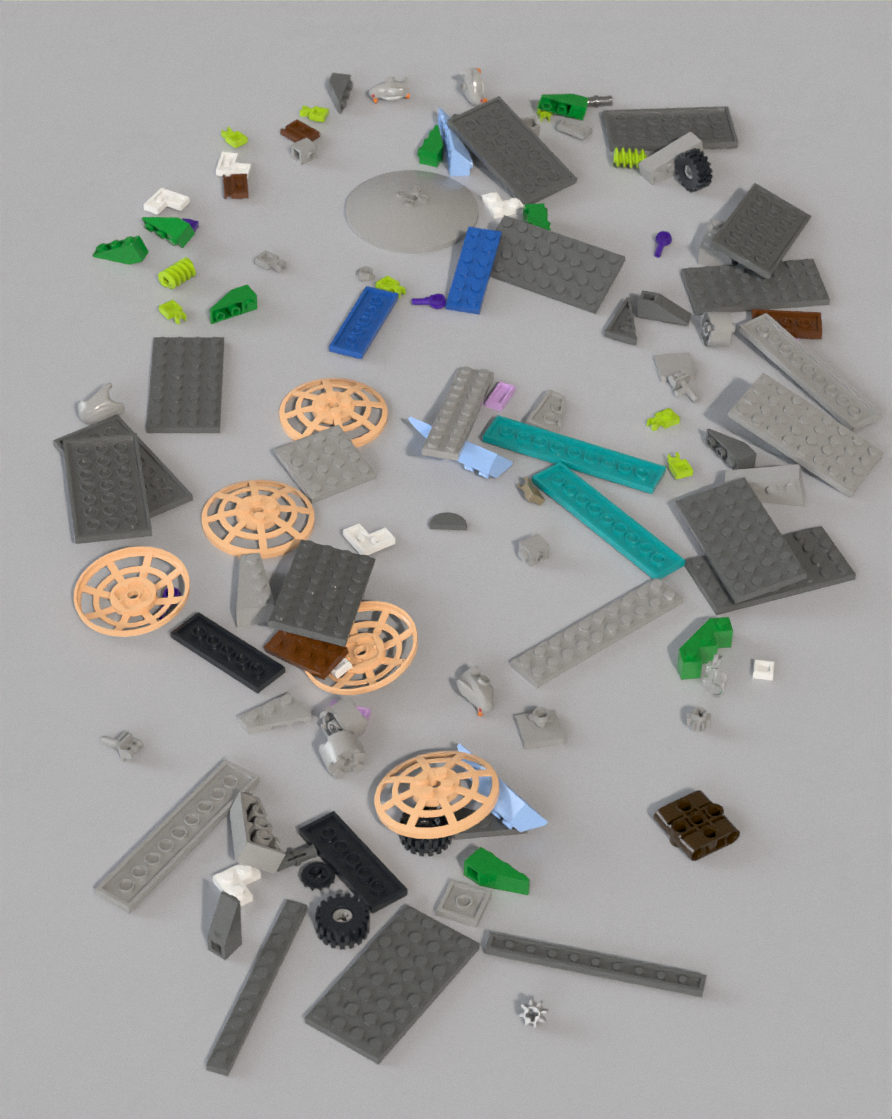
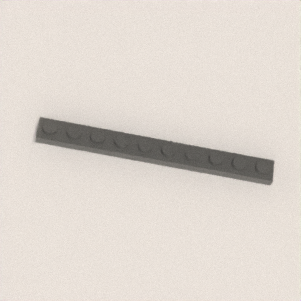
[206,900,308,1076]
[485,932,707,998]

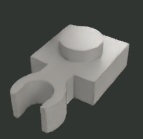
[255,250,286,272]

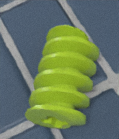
[613,147,647,169]
[158,257,196,290]

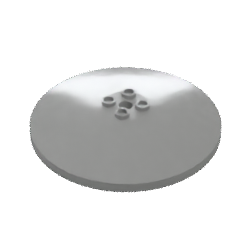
[346,170,478,253]

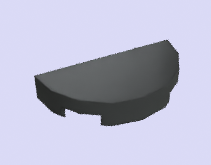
[429,512,467,530]

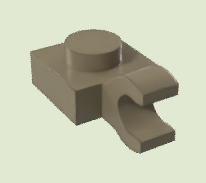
[517,476,545,505]

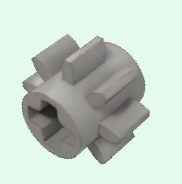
[686,707,711,732]
[519,998,548,1028]

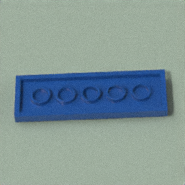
[446,226,502,315]
[329,286,399,359]

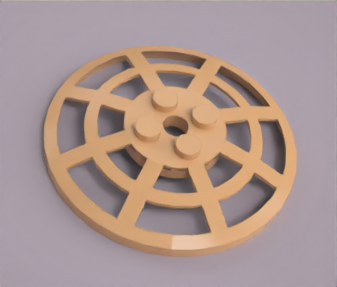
[279,378,388,448]
[202,480,315,559]
[74,546,190,637]
[305,601,418,695]
[374,751,500,839]

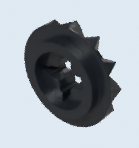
[301,862,335,891]

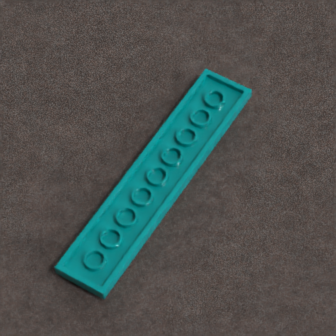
[483,415,666,494]
[532,462,685,580]

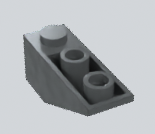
[329,73,353,114]
[637,290,692,326]
[705,429,757,470]
[207,891,242,960]

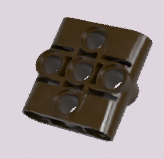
[654,790,740,861]

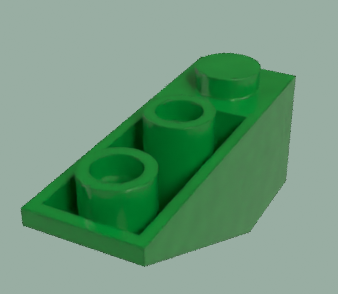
[537,93,588,121]
[417,125,443,167]
[142,217,195,248]
[92,236,149,265]
[210,284,258,325]
[464,847,530,895]

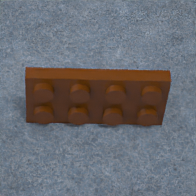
[751,309,822,339]
[264,630,349,680]

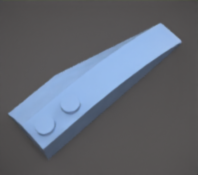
[438,108,473,177]
[408,417,513,479]
[457,743,548,832]

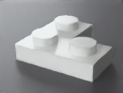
[216,152,251,179]
[144,188,190,214]
[481,192,524,219]
[343,524,395,555]
[213,864,261,907]

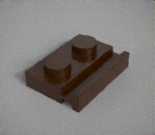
[281,119,320,142]
[223,174,249,199]

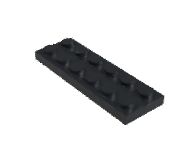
[171,612,285,694]
[299,811,408,914]

